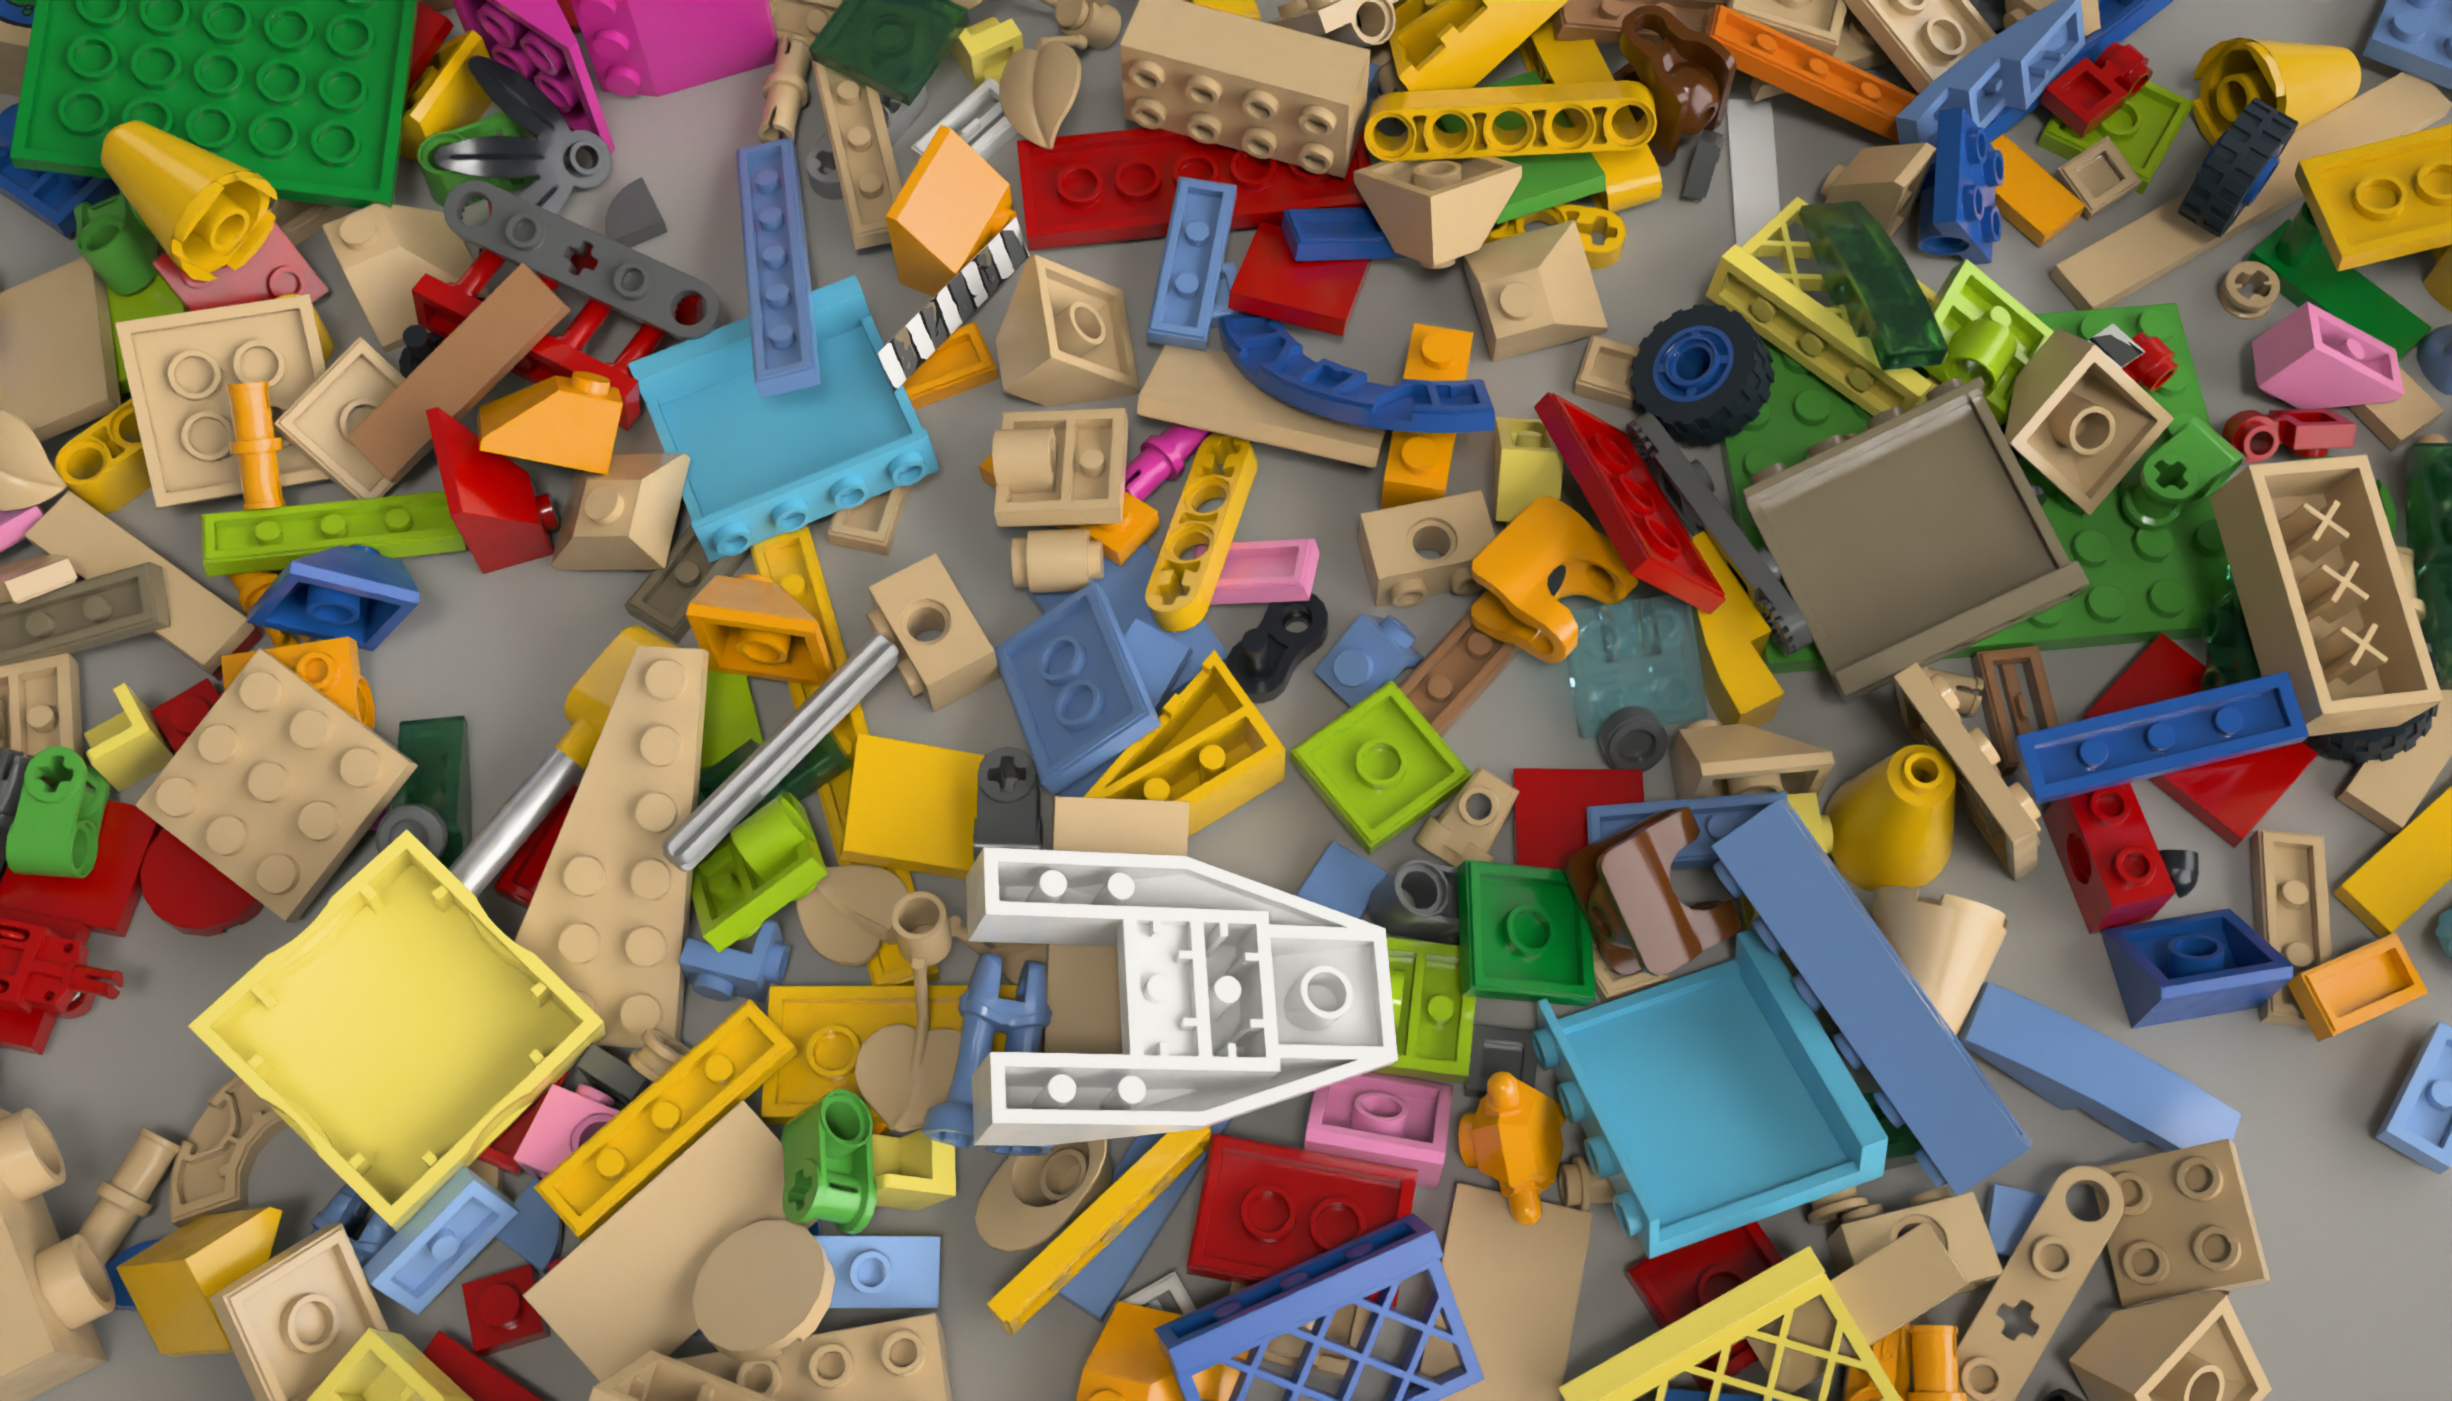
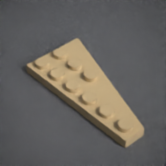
[514,645,709,1048]

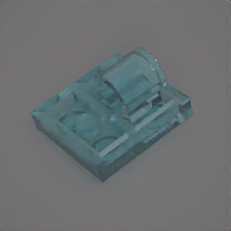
[1566,594,1708,739]

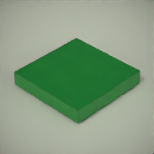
[1457,860,1596,1007]

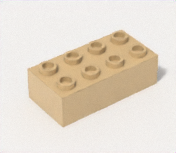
[1120,0,1370,178]
[2209,454,2443,736]
[675,1313,953,1401]

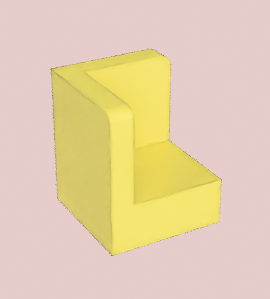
[941,6,1024,90]
[83,682,175,792]
[854,1128,956,1211]

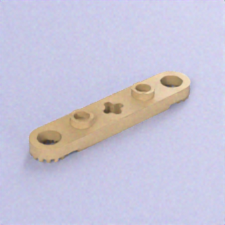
[1957,1166,2124,1401]

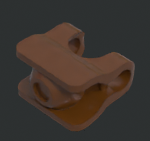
[1612,5,1737,166]
[1564,807,1742,976]

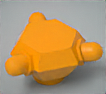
[1458,1071,1567,1226]

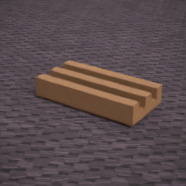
[1971,646,2059,776]

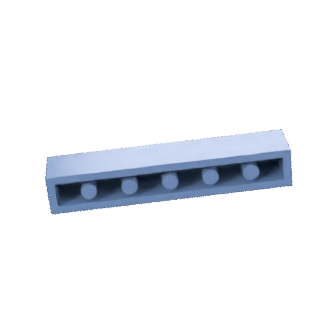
[1711,799,2033,1196]

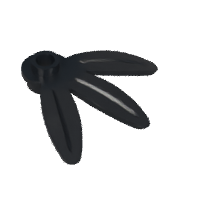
[433,55,612,254]

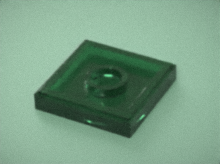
[809,0,970,106]

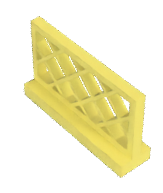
[1705,196,1942,416]
[1558,1246,1902,1401]

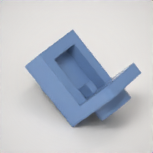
[1313,614,1425,708]
[678,919,790,1003]

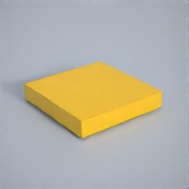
[839,733,985,880]

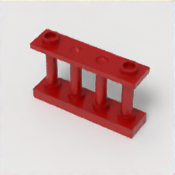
[412,200,703,431]

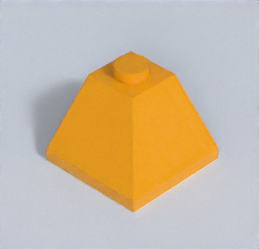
[477,371,623,475]
[686,573,834,686]
[1076,1301,1250,1401]

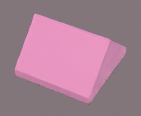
[1304,1072,1453,1189]

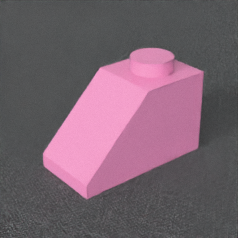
[2251,302,2404,409]

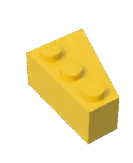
[1389,0,1569,121]
[1083,649,1286,837]

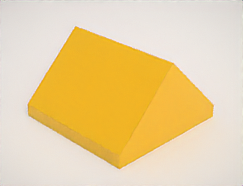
[400,29,493,163]
[116,1207,282,1357]

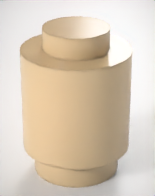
[1011,529,1104,593]

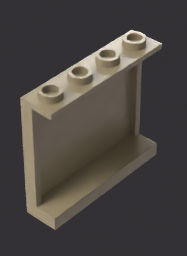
[1742,376,2089,704]

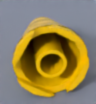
[2192,37,2361,147]
[101,121,278,281]
[1824,744,1956,893]

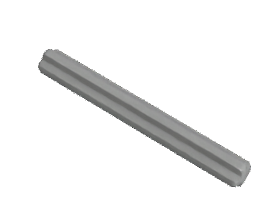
[662,634,899,872]

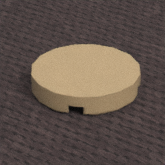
[692,1219,835,1362]

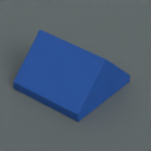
[2103,908,2293,1029]

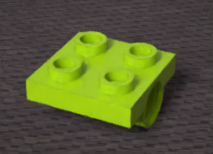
[1904,258,2054,427]
[691,792,828,953]
[1371,937,1476,1084]

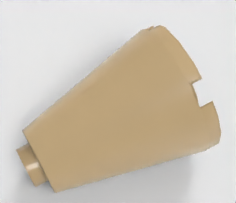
[1871,886,2009,1036]

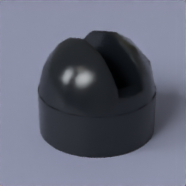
[2159,850,2199,898]

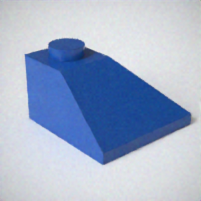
[247,545,420,651]

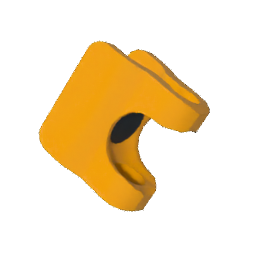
[1471,496,1638,664]

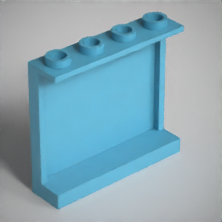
[628,275,940,563]
[1530,928,1888,1259]

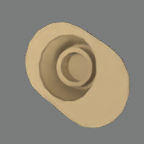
[975,1139,1113,1253]

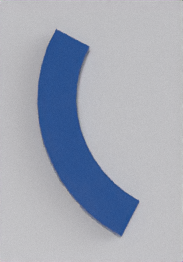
[1218,314,1495,433]

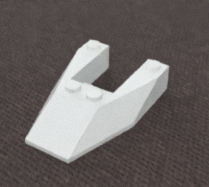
[966,847,1398,1146]

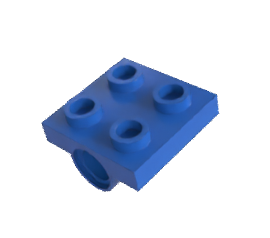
[0,103,119,238]
[1917,107,2004,265]

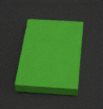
[1435,71,1606,224]

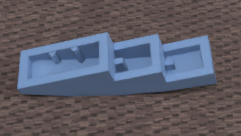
[1895,0,2085,160]
[1958,982,2242,1152]

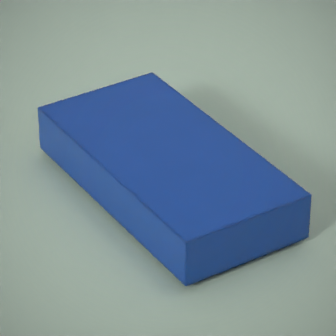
[1281,207,1408,261]

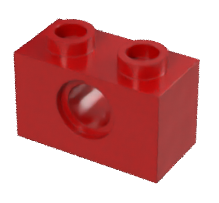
[2042,783,2176,934]

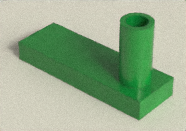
[2246,201,2432,363]

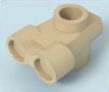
[1415,766,1520,868]

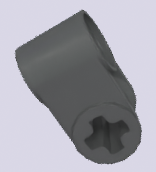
[973,747,1043,862]
[1368,860,1460,946]

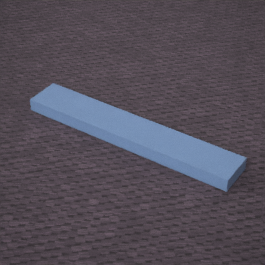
[736,137,821,398]

